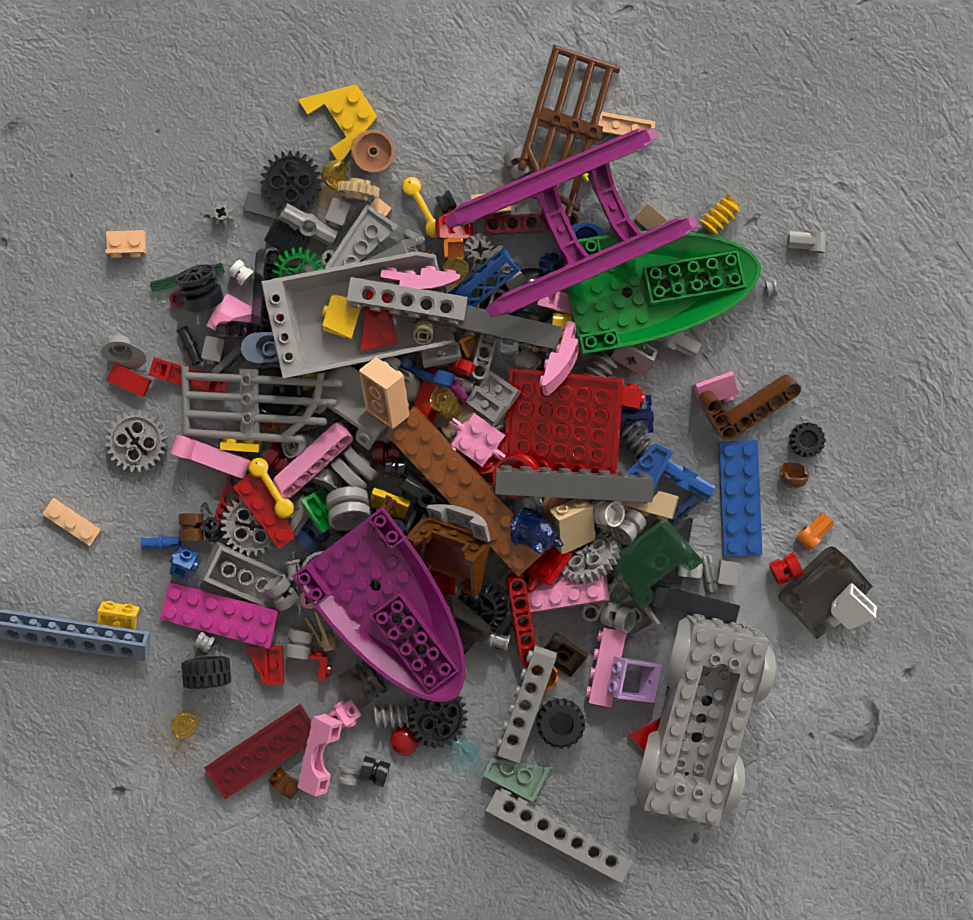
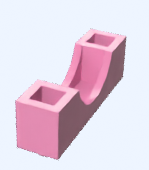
[298,714,343,797]

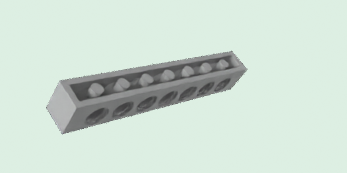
[486,787,632,883]

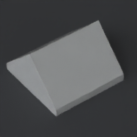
[616,589,660,638]

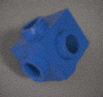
[169,546,199,581]

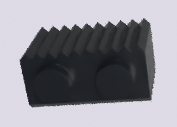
[264,220,310,259]

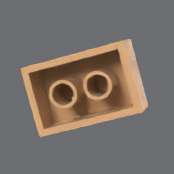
[359,357,410,429]

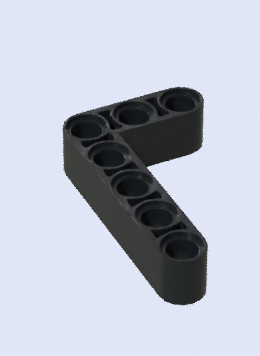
[216,247,280,340]
[645,582,740,623]

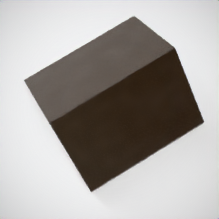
[544,631,588,677]

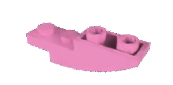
[379,266,460,291]
[540,321,580,396]

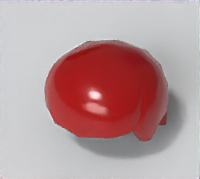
[390,724,419,756]

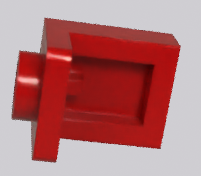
[309,651,332,681]

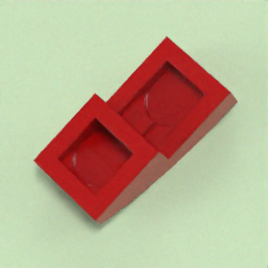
[107,363,152,398]

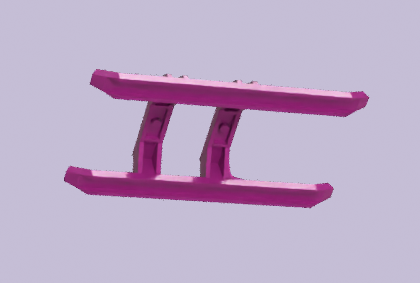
[445,128,699,317]

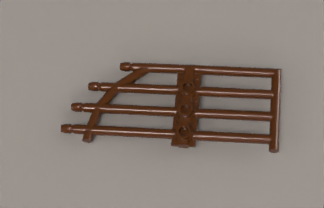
[518,44,621,222]

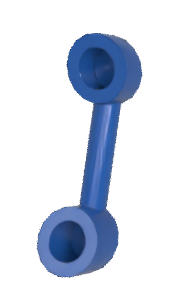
[398,354,456,388]

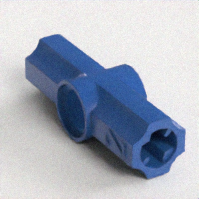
[662,460,716,500]

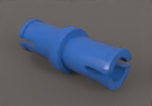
[141,535,181,551]

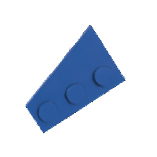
[627,443,673,504]

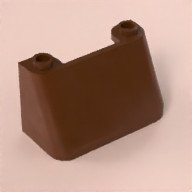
[406,517,489,597]

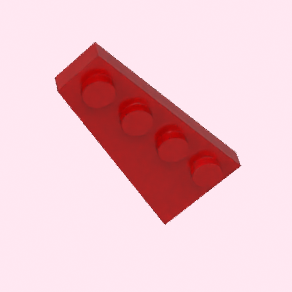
[233,472,295,549]

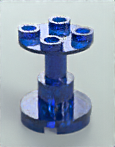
[621,395,654,433]

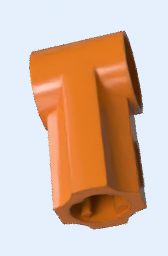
[795,512,835,551]

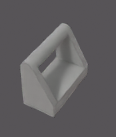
[421,341,462,371]

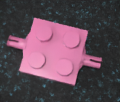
[449,413,506,467]

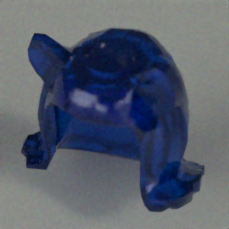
[510,507,564,554]

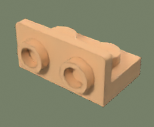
[105,230,146,258]

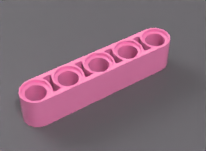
[272,422,353,499]

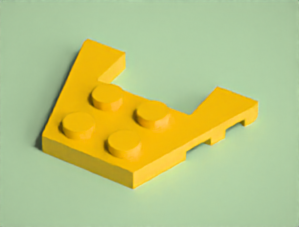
[298,84,378,164]

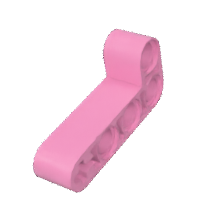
[170,435,251,479]

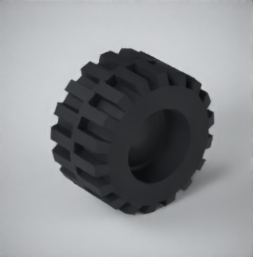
[181,656,231,689]
[537,698,585,749]

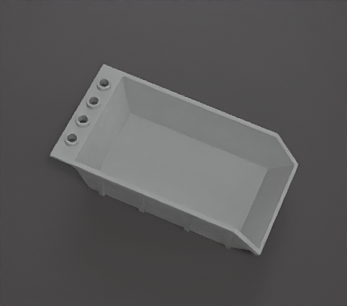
[262,251,455,379]

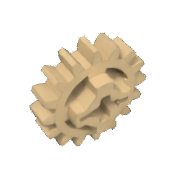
[337,178,380,201]

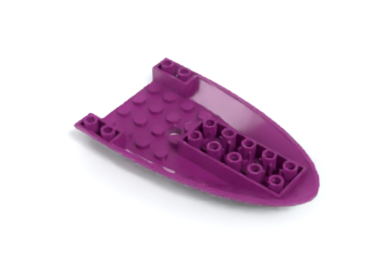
[292,507,466,702]

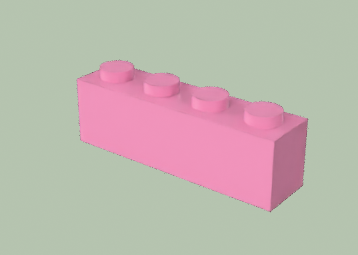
[585,626,626,707]

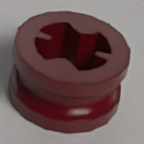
[169,290,185,308]

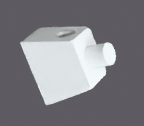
[828,583,877,630]

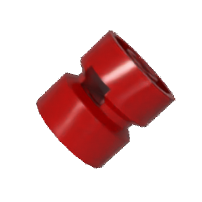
[768,552,804,586]

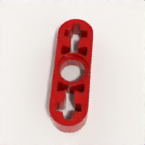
[447,359,476,378]

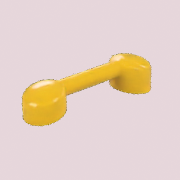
[402,177,436,239]
[248,458,294,519]

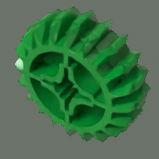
[272,247,324,279]

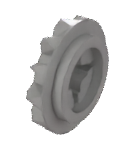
[464,233,495,264]

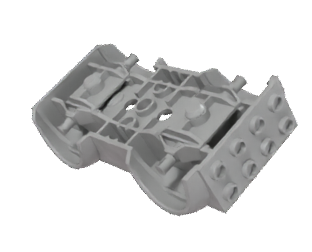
[633,614,776,827]

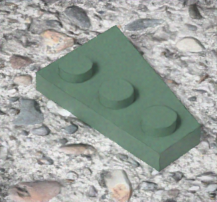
[482,758,550,802]

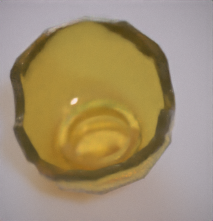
[321,159,349,191]

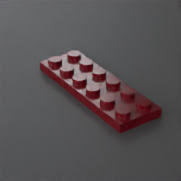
[204,703,312,799]

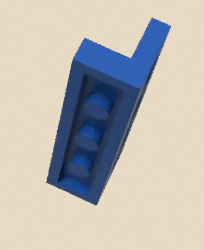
[447,247,520,307]

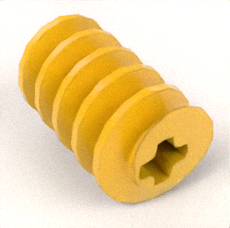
[698,194,741,235]

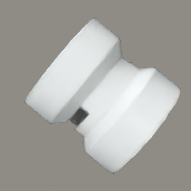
[227,259,254,286]

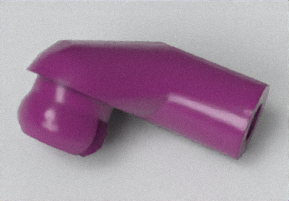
[450,379,469,404]

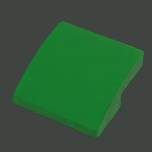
[300,487,332,534]

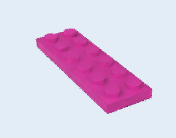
[160,582,280,648]

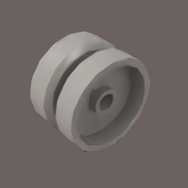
[330,445,379,489]
[326,487,371,531]

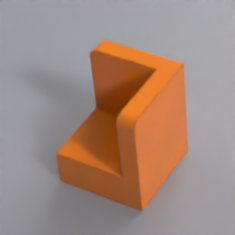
[444,238,464,260]
[459,334,482,360]

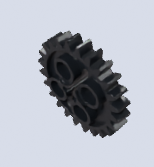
[260,150,323,211]
[407,695,468,749]

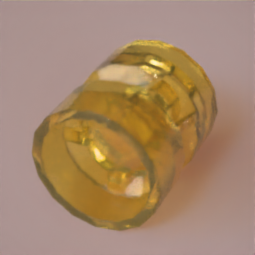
[444,257,469,284]
[430,387,463,420]
[170,710,199,738]

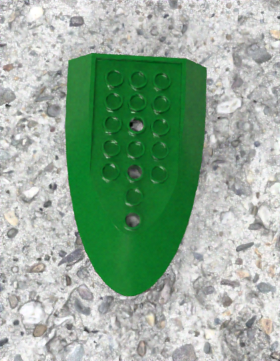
[561,231,761,354]

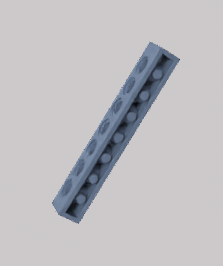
[0,609,150,661]

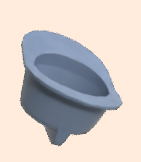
[241,332,287,363]

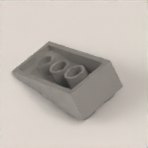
[199,541,288,608]

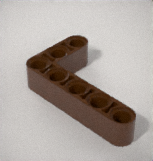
[698,374,801,441]

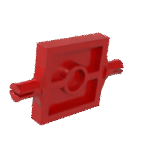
[523,541,572,593]

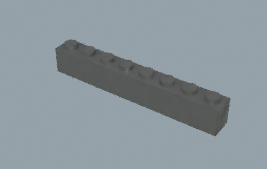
[404,298,562,354]
[495,465,654,502]

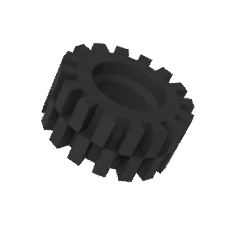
[789,422,826,457]

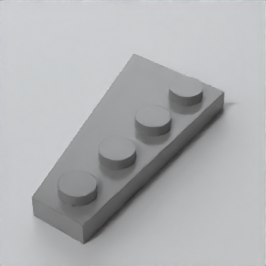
[324,204,398,269]

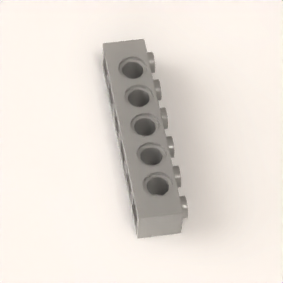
[346,277,468,325]
[496,646,557,763]

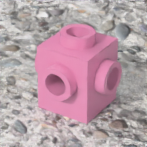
[327,700,361,729]

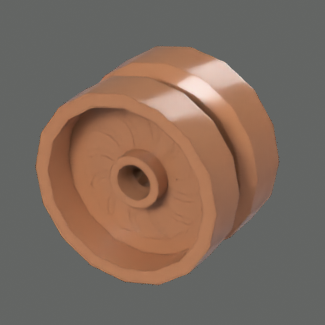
[350,130,395,172]

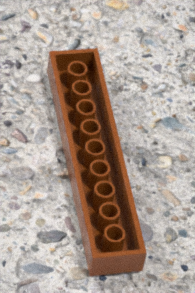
[386,407,548,576]

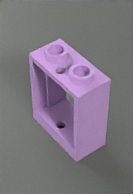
[607,657,662,703]

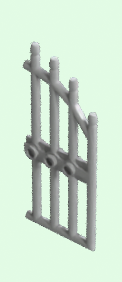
[181,366,343,443]

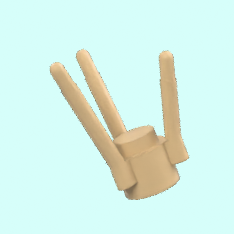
[304,611,340,652]

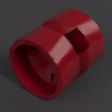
[372,440,400,465]
[262,442,295,474]

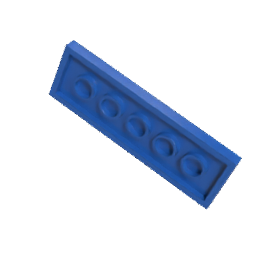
[719,440,762,557]

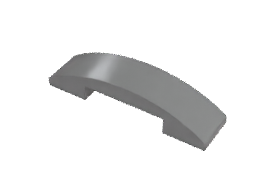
[426,504,491,542]

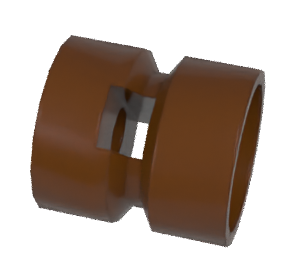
[178,513,204,541]

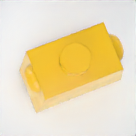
[322,294,361,340]

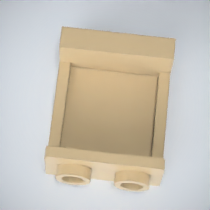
[550,498,595,554]

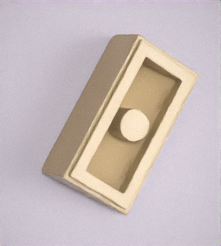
[635,203,668,230]

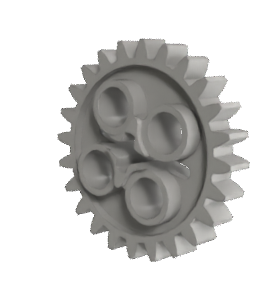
[105,410,168,472]
[221,497,274,556]
[561,532,620,584]

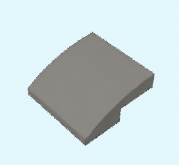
[466,370,521,423]

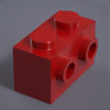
[622,383,645,409]

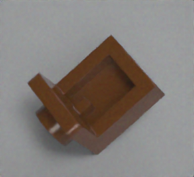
[269,767,299,800]

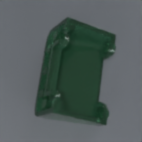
[609,520,703,610]

